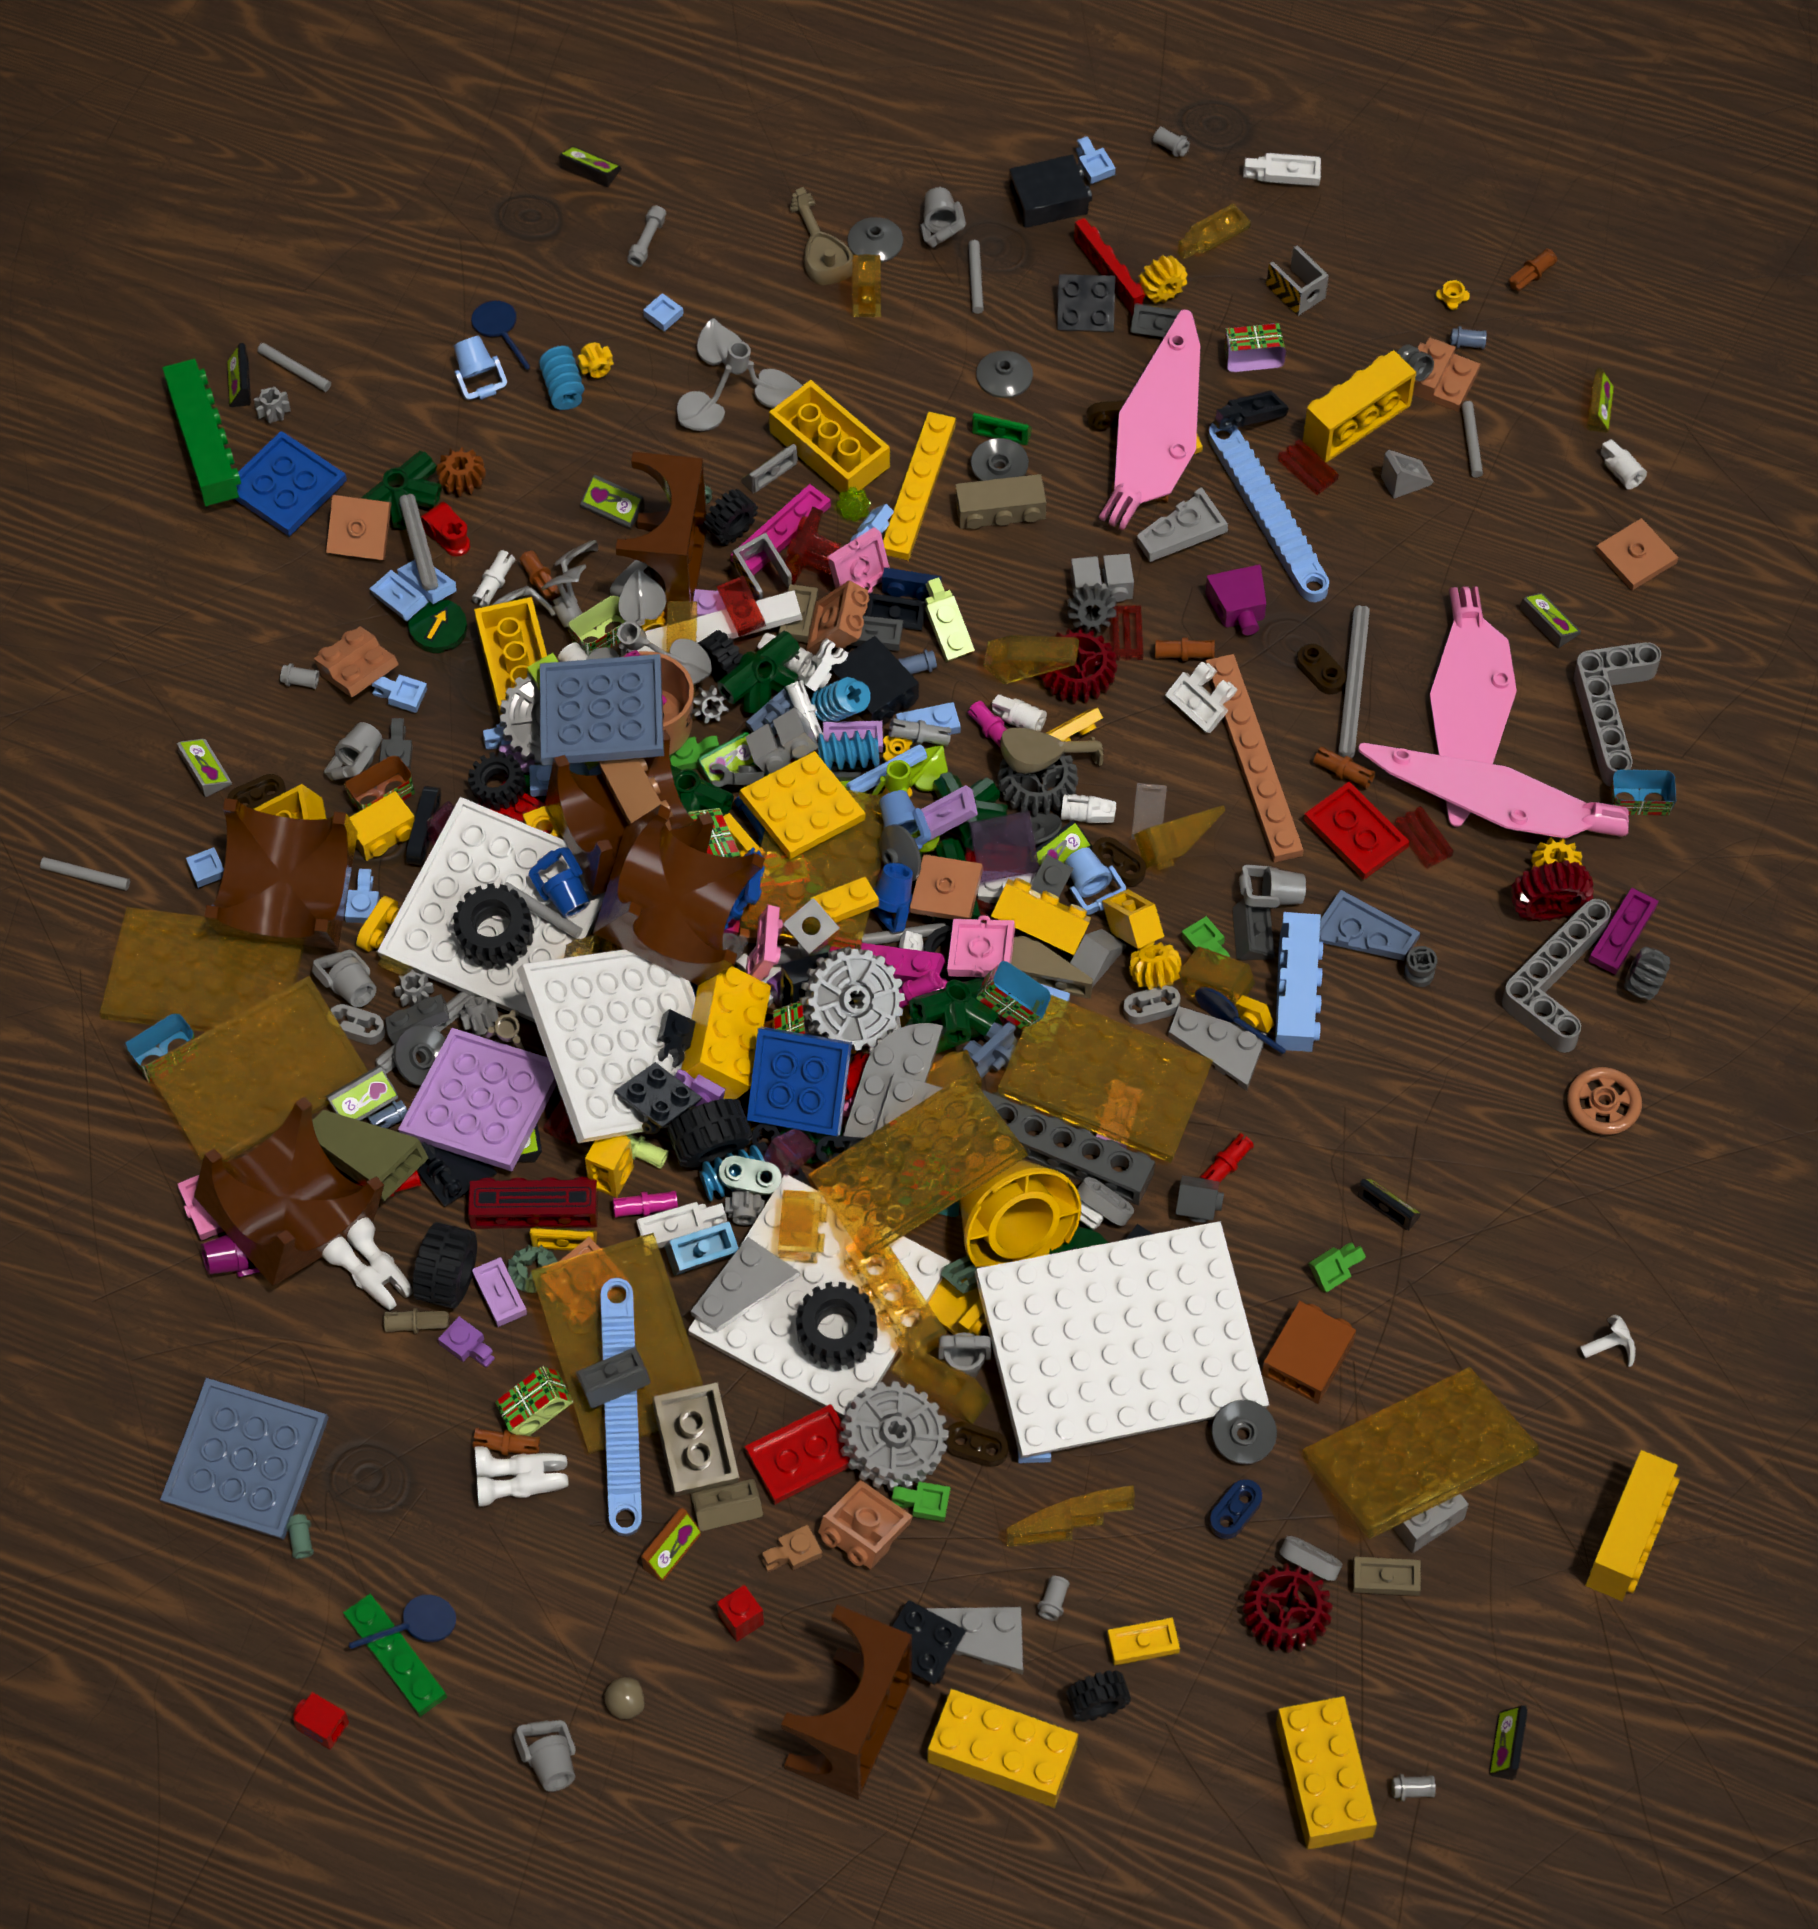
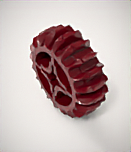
[1038,627,1117,704]
[1511,860,1594,922]
[1242,1563,1333,1653]

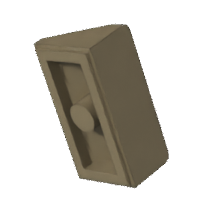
[691,1479,763,1531]

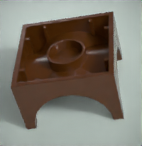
[615,452,707,621]
[545,730,714,896]
[204,798,358,949]
[593,804,765,985]
[194,1097,384,1286]
[781,1604,912,1800]

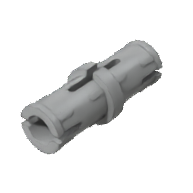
[889,718,951,746]

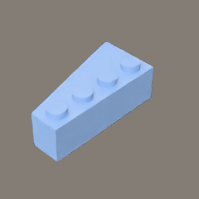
[1275,912,1323,1052]

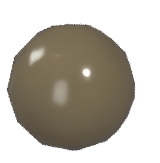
[604,1677,645,1719]

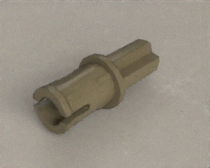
[384,1308,449,1334]

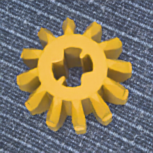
[1139,255,1188,303]
[1531,837,1582,870]
[1129,942,1182,990]

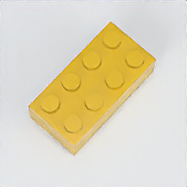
[1303,350,1416,463]
[769,380,890,500]
[474,597,547,717]
[681,966,771,1099]
[1586,1450,1680,1602]
[928,1689,1078,1808]
[1276,1696,1377,1850]

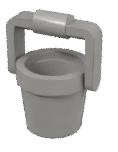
[921,187,966,247]
[324,722,382,780]
[1239,865,1306,908]
[312,950,376,1008]
[939,1332,991,1382]
[514,1720,575,1791]

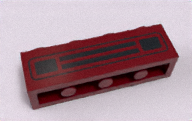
[468,1177,598,1229]

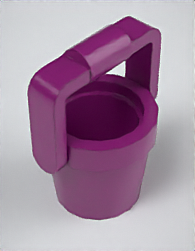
[201,1235,260,1277]

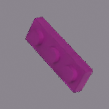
[1589,887,1659,975]

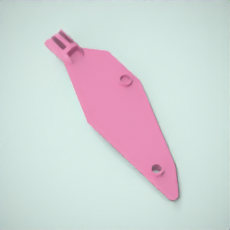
[1099,310,1200,531]
[1429,586,1517,827]
[1358,743,1629,838]

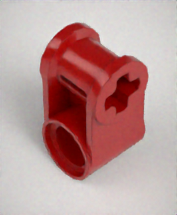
[421,502,471,557]

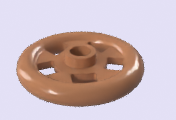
[1567,1067,1642,1135]

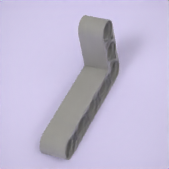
[1573,642,1661,787]
[1502,899,1611,1053]

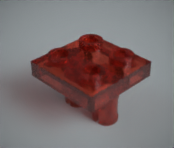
[784,507,841,585]

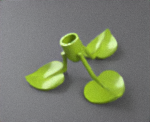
[840,745,948,852]

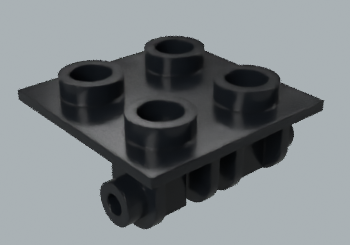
[1058,274,1115,332]
[614,1062,702,1134]
[417,1142,497,1207]
[892,1600,967,1685]

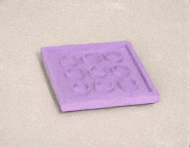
[398,1028,557,1171]

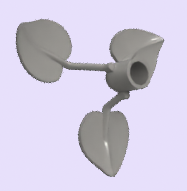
[677,318,802,431]
[492,540,598,628]
[586,569,712,685]

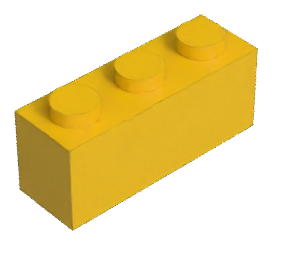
[991,878,1091,955]

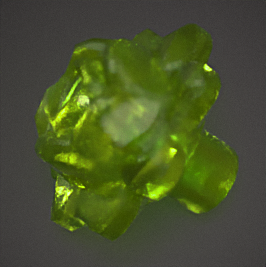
[837,486,872,522]

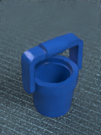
[529,847,590,918]
[872,863,913,933]

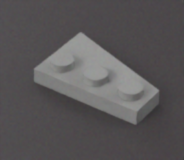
[1137,487,1228,562]
[1168,1006,1266,1091]
[691,1237,800,1333]
[925,1607,1023,1675]

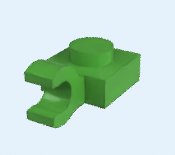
[670,736,719,770]
[1182,916,1230,972]
[1308,1242,1366,1293]
[892,1481,950,1522]

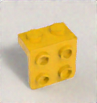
[923,1276,987,1336]

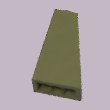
[312,1110,429,1201]

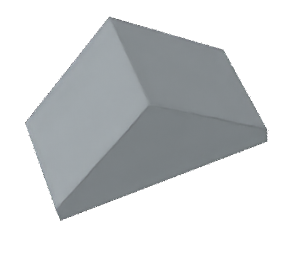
[1381,450,1434,499]
[1070,929,1126,988]

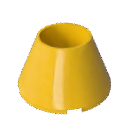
[959,1154,1081,1268]

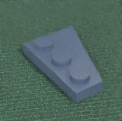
[1319,890,1420,961]

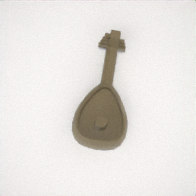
[790,187,855,285]
[1000,728,1104,774]

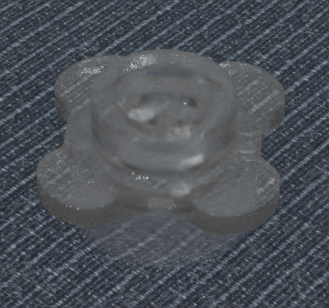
[723,932,748,964]

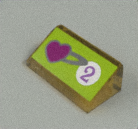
[1587,368,1614,433]

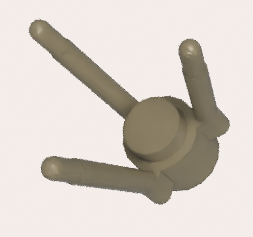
[482,1010,525,1050]

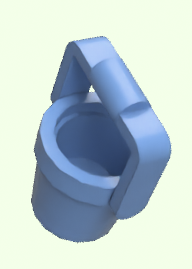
[879,790,931,850]

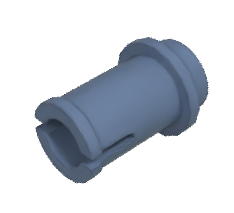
[1450,326,1487,349]
[898,649,937,674]
[368,1100,408,1129]

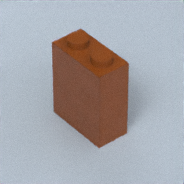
[1262,1301,1357,1404]

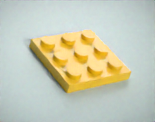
[739,751,866,859]

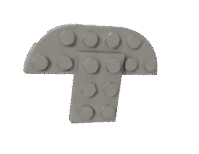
[843,1023,984,1205]

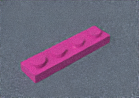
[730,484,831,576]
[830,939,945,982]

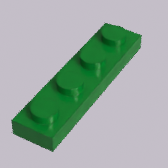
[343,1593,447,1717]

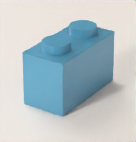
[664,1221,739,1276]

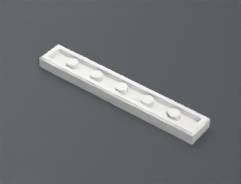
[628,590,803,653]

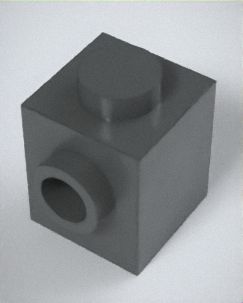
[1176,1175,1224,1222]

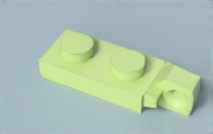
[925,577,975,662]

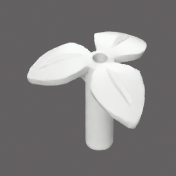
[1580,1315,1635,1367]

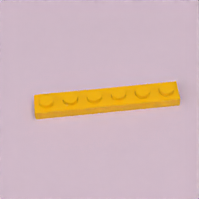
[883,411,956,561]

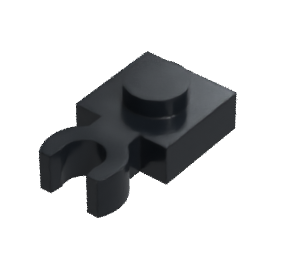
[658,1009,696,1068]

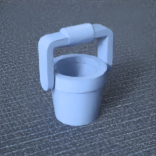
[453,336,507,400]
[1065,847,1126,915]

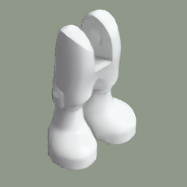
[322,1217,413,1311]
[475,1446,569,1507]

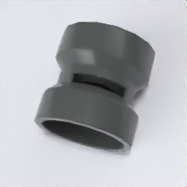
[1397,344,1434,381]
[1404,946,1437,987]

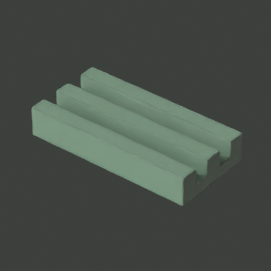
[941,1255,978,1294]

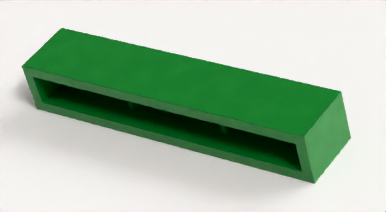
[162,358,241,506]

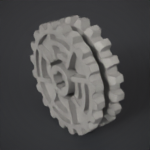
[500,672,542,765]
[800,948,905,1050]
[839,1381,949,1491]

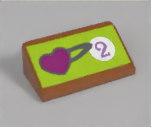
[641,1508,701,1581]

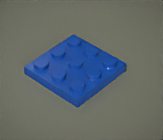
[235,431,347,537]
[747,1026,852,1136]

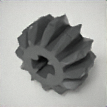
[1067,583,1116,634]
[1624,946,1670,1000]

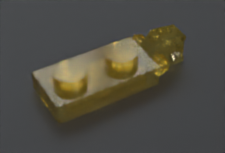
[1177,204,1251,259]

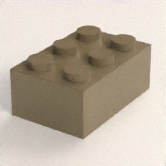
[652,1382,739,1497]

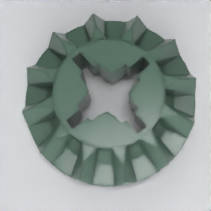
[508,1244,558,1293]

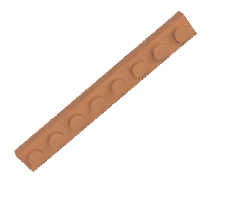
[1205,654,1304,863]

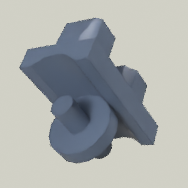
[745,689,794,737]
[963,1022,1018,1080]

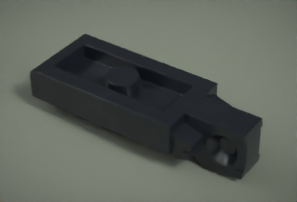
[1213,391,1289,430]

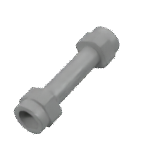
[627,206,666,267]

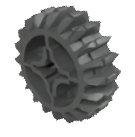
[997,753,1078,817]

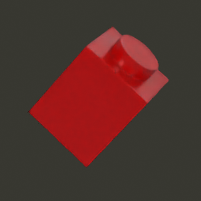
[717,1584,764,1642]
[293,1692,349,1750]

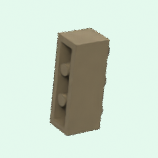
[955,474,1046,529]

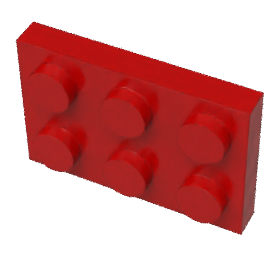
[1303,781,1410,880]
[745,1404,850,1504]

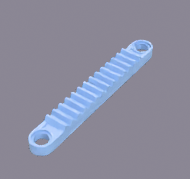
[1208,423,1329,602]
[601,1278,642,1536]

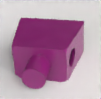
[1205,564,1266,635]

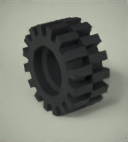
[704,489,758,545]
[698,630,743,683]
[468,751,526,810]
[1066,1670,1132,1722]

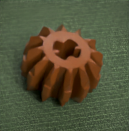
[436,447,486,497]

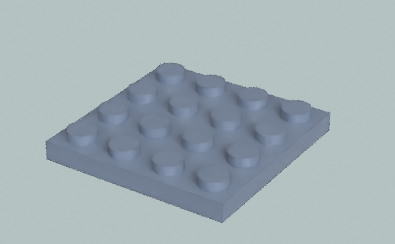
[540,654,664,766]
[160,1378,329,1540]

